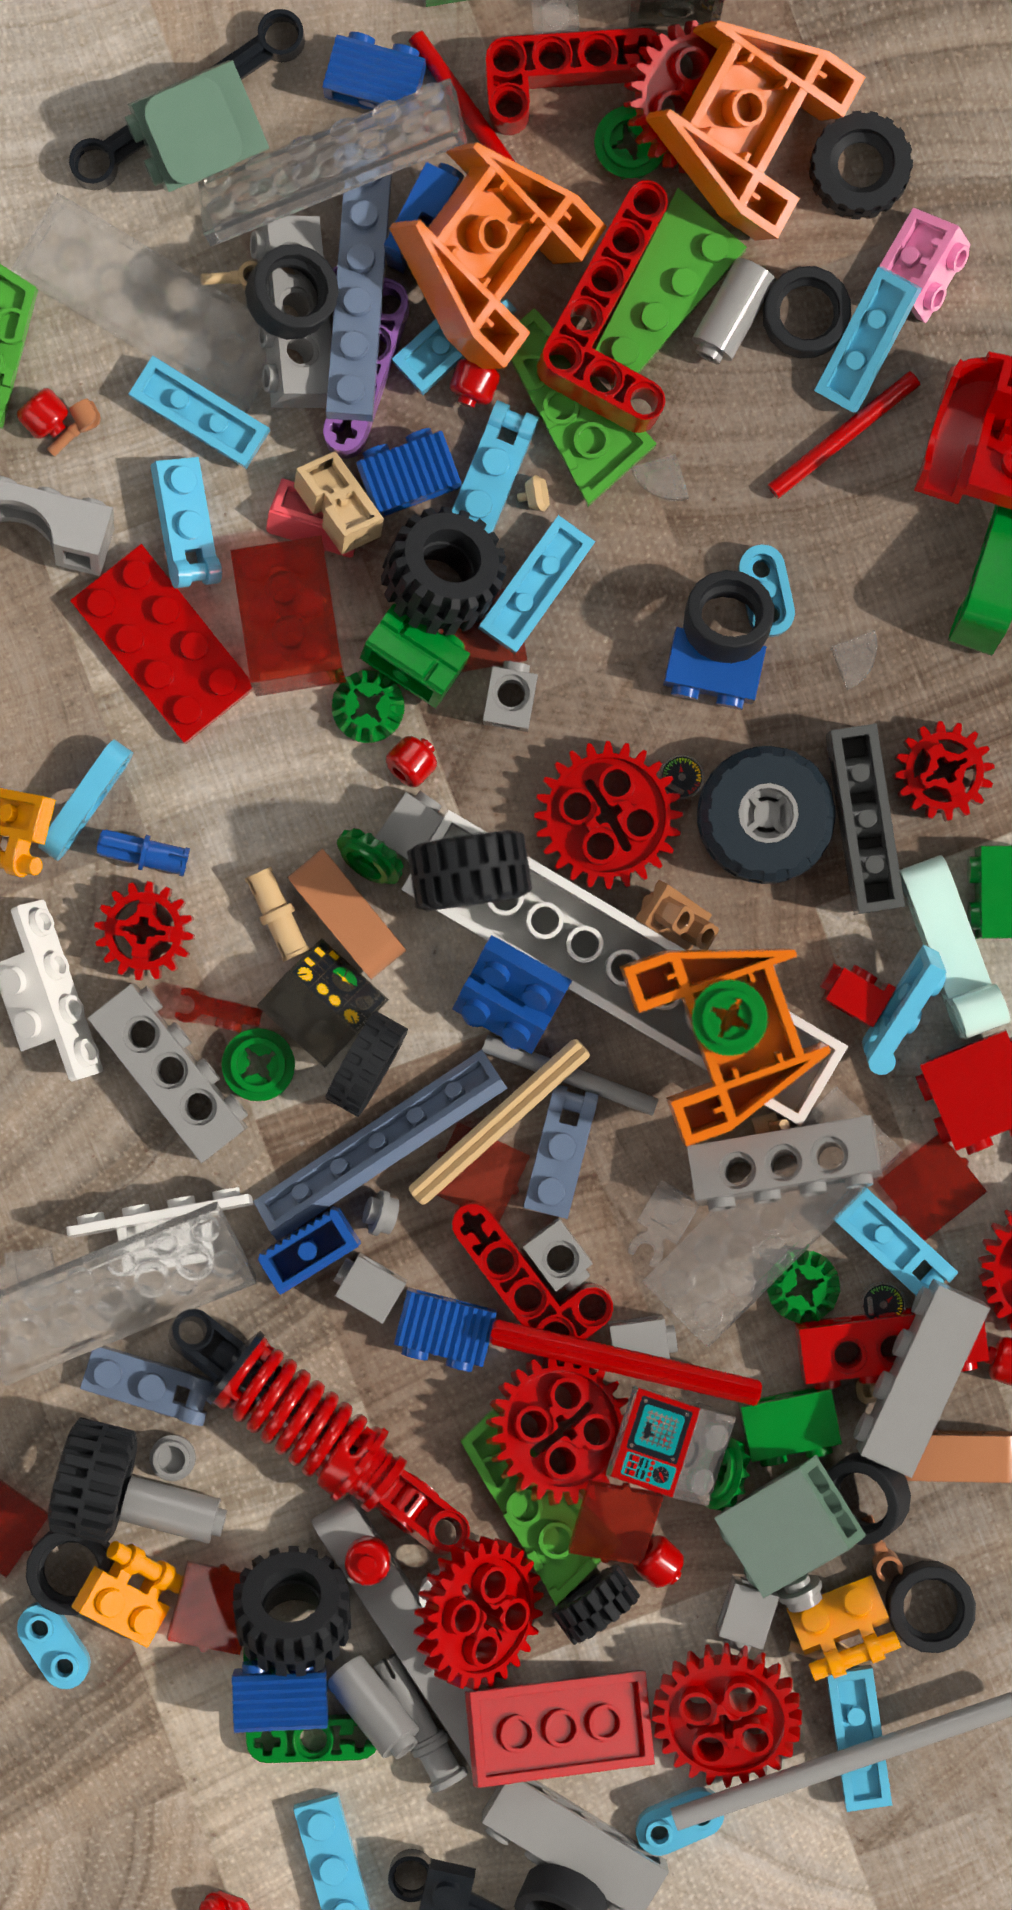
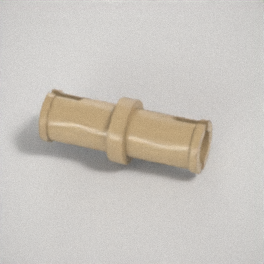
[245,867,310,962]

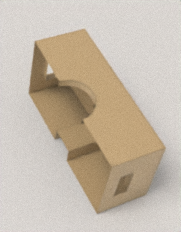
[294,451,384,554]

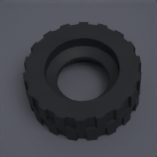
[809,110,913,220]
[325,1011,408,1117]

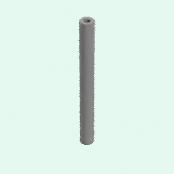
[482,1035,659,1116]

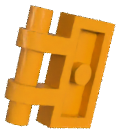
[0,788,56,877]
[71,1541,187,1648]
[786,1575,901,1681]

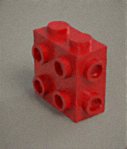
[915,1029,1012,1155]

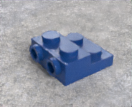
[384,161,464,273]
[452,935,573,1054]

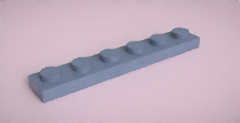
[326,151,393,422]
[253,1049,508,1241]

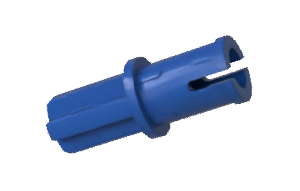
[97,830,190,877]

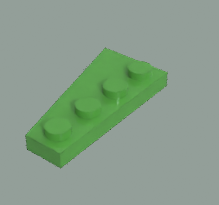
[595,188,747,373]
[511,308,657,507]
[460,1408,622,1606]

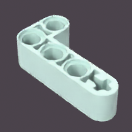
[899,855,1011,1039]

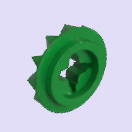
[594,106,664,180]
[332,670,405,743]
[337,828,404,884]
[691,979,768,1056]
[222,1028,295,1101]
[767,1250,841,1324]
[696,1436,751,1512]

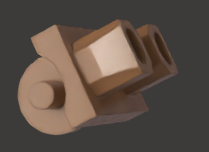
[635,880,719,950]

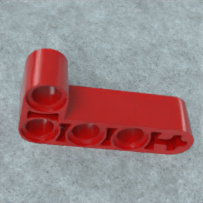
[486,28,657,136]
[452,1201,613,1339]

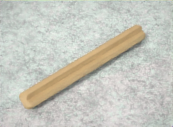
[408,1039,590,1205]

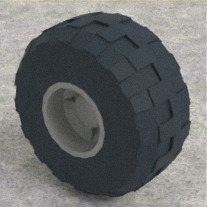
[697,746,836,884]

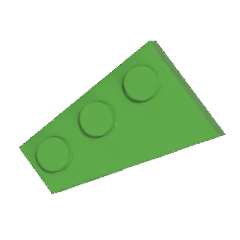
[0,264,38,429]

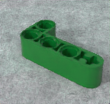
[948,504,1012,656]

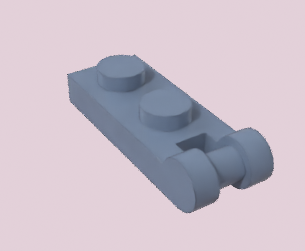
[523,1085,599,1219]
[80,1343,215,1426]

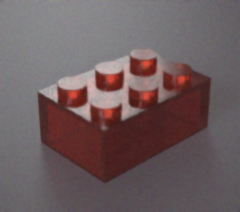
[230,535,346,697]

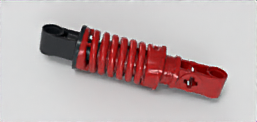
[168,1309,470,1555]

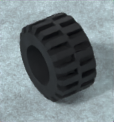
[381,507,507,635]
[407,830,533,911]
[48,1417,137,1545]
[233,1546,351,1677]

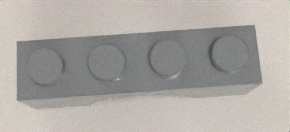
[0,476,115,576]

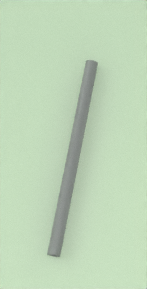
[670,1692,1012,1831]

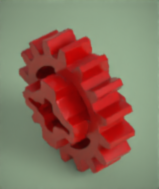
[893,721,995,822]
[94,881,195,981]

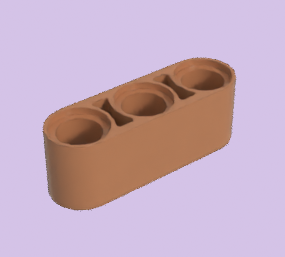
[287,848,407,980]
[904,1430,1012,1483]

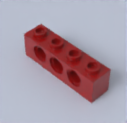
[795,1307,989,1390]

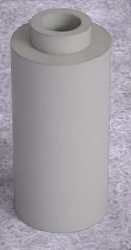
[692,257,776,364]
[120,1476,227,1544]
[327,1656,419,1759]

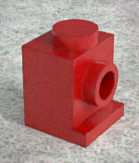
[820,963,896,1027]

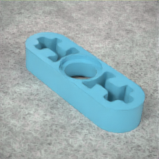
[38,739,134,861]

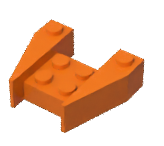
[646,20,866,241]
[389,143,607,369]
[620,948,831,1146]

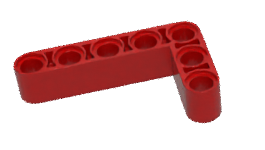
[537,180,668,433]

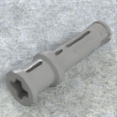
[373,1653,468,1793]

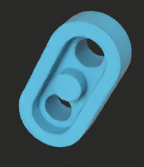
[738,545,795,637]
[17,1602,91,1689]
[635,1787,724,1856]

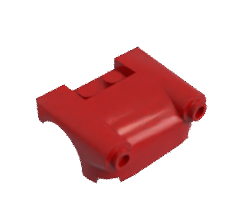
[914,351,1012,510]

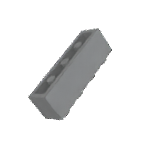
[853,1279,990,1478]
[482,1780,669,1910]

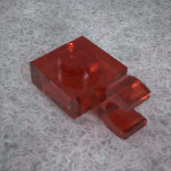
[175,988,263,1032]

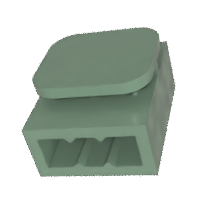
[124,60,270,192]
[714,1455,866,1598]

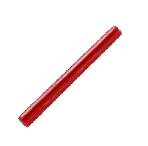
[490,1320,762,1406]

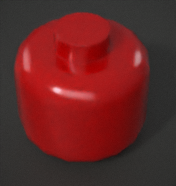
[449,358,500,408]
[16,388,69,439]
[385,736,437,787]
[984,1337,1012,1386]
[632,1535,684,1588]
[345,1536,391,1586]

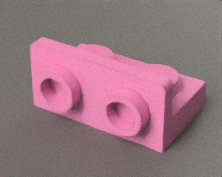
[869,207,970,323]

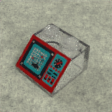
[606,1385,736,1506]

